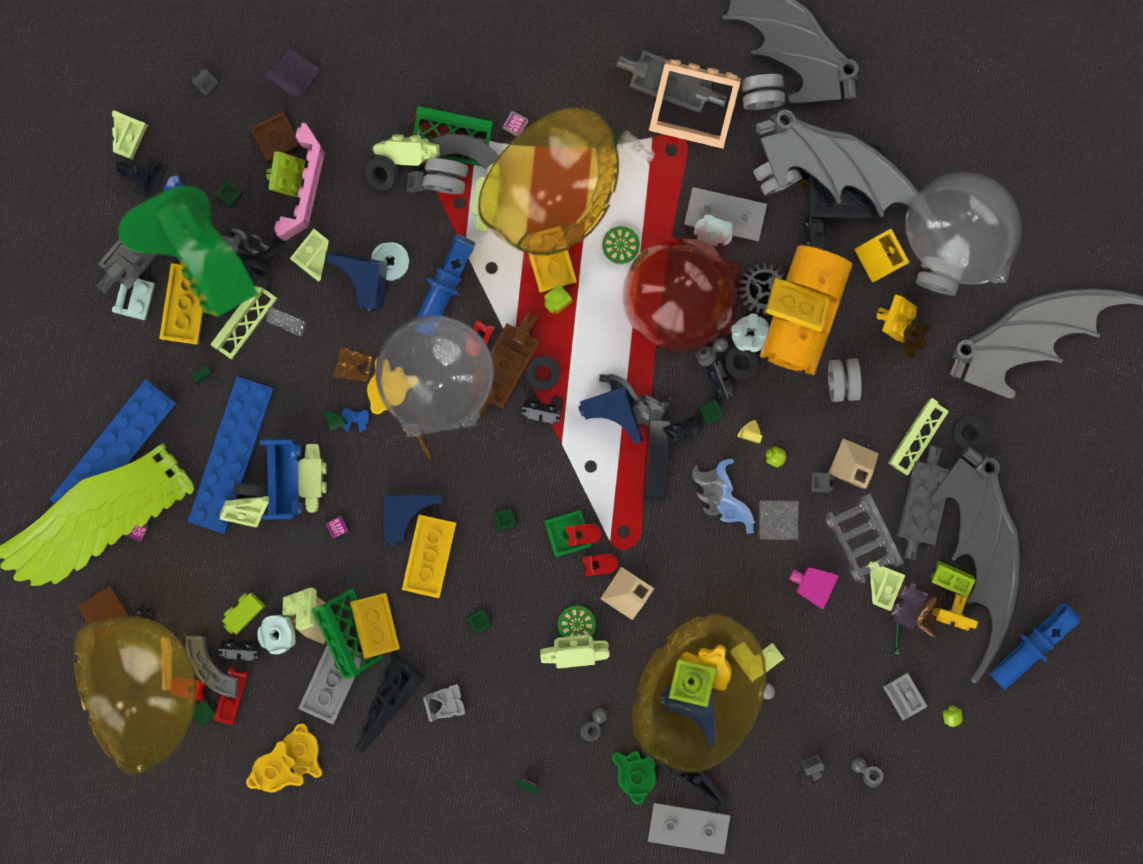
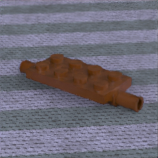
[469,312,540,419]

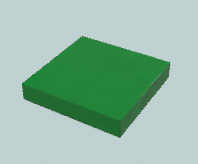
[544,510,592,558]

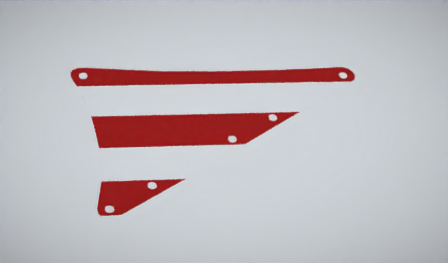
[418,122,688,550]

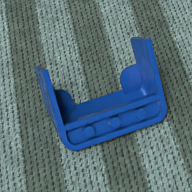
[260,440,302,519]

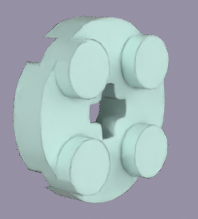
[694,215,733,246]
[371,242,410,281]
[731,314,769,352]
[258,615,295,654]

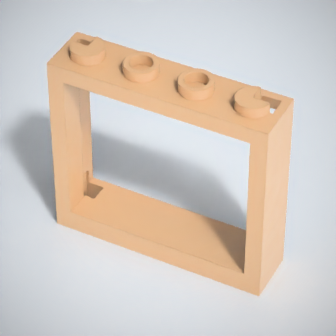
[649,59,741,148]

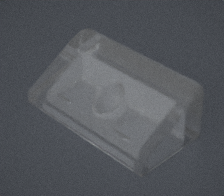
[617,130,655,167]
[267,307,307,336]

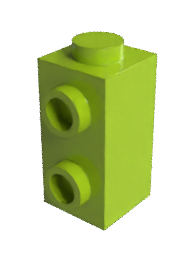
[544,284,572,314]
[222,593,266,634]

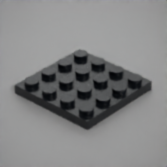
[809,142,885,219]

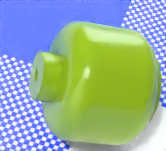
[766,446,786,467]
[943,706,963,727]

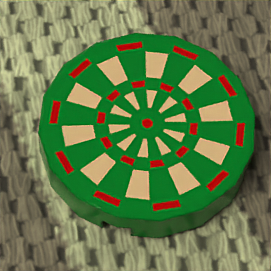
[602,226,640,265]
[558,605,596,637]

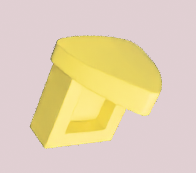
[737,420,762,443]

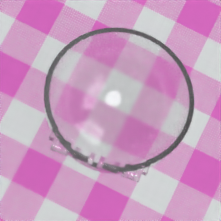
[906,172,1022,284]
[375,315,493,437]

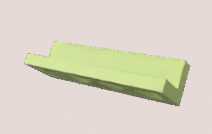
[210,286,277,360]
[888,398,949,475]

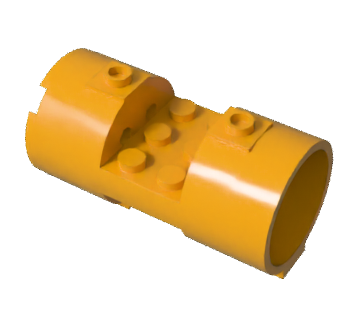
[760,246,853,375]

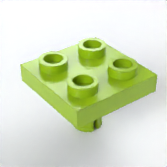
[266,152,306,198]
[669,660,716,707]

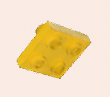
[877,295,917,343]
[932,594,978,631]

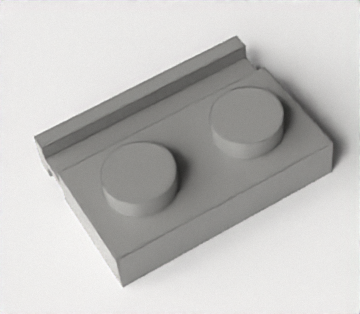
[883,673,927,721]

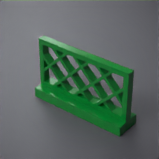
[413,106,494,167]
[312,589,383,679]

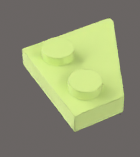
[112,110,148,160]
[290,229,329,282]
[220,496,269,527]
[869,561,905,611]

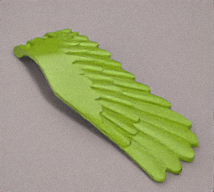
[0,443,194,586]

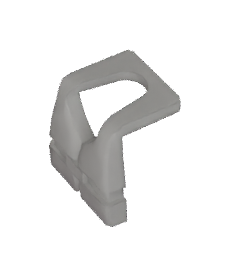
[423,684,466,722]

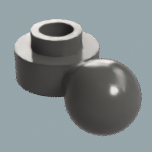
[696,337,728,366]
[580,708,607,741]
[851,757,884,787]

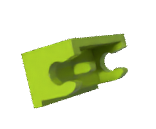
[931,561,975,597]

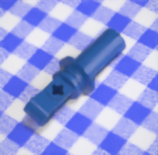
[412,234,475,336]
[989,603,1081,690]

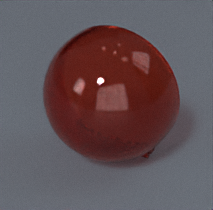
[623,237,740,352]

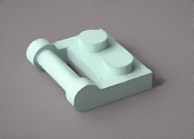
[112,279,155,320]

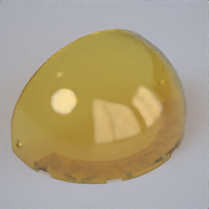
[478,107,619,256]
[632,614,766,772]
[74,616,196,775]

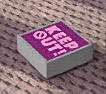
[503,111,529,138]

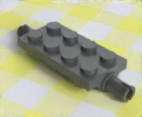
[616,51,728,114]
[95,239,158,293]
[897,446,950,560]

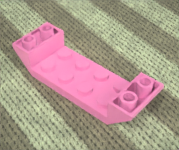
[275,123,325,241]

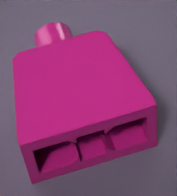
[789,567,838,609]

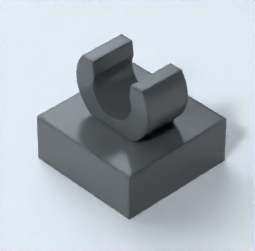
[192,69,219,96]
[406,171,428,193]
[811,473,834,493]
[800,755,825,781]

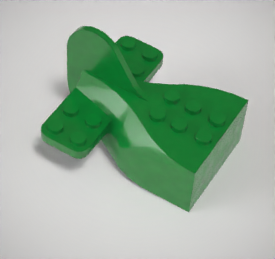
[118,186,258,317]

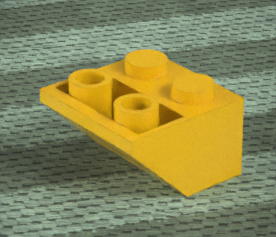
[854,229,909,283]

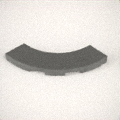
[428,134,501,169]
[186,636,239,698]

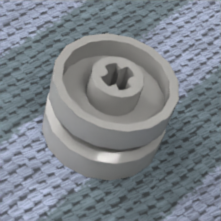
[741,74,785,110]
[422,158,468,194]
[753,162,802,196]
[916,256,964,296]
[828,358,861,402]

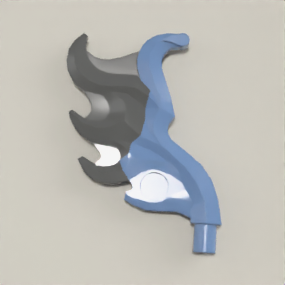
[692,459,755,534]

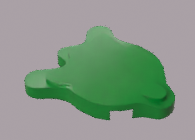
[612,750,656,804]

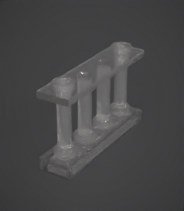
[825,494,904,583]

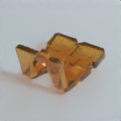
[334,348,372,382]
[917,597,938,638]

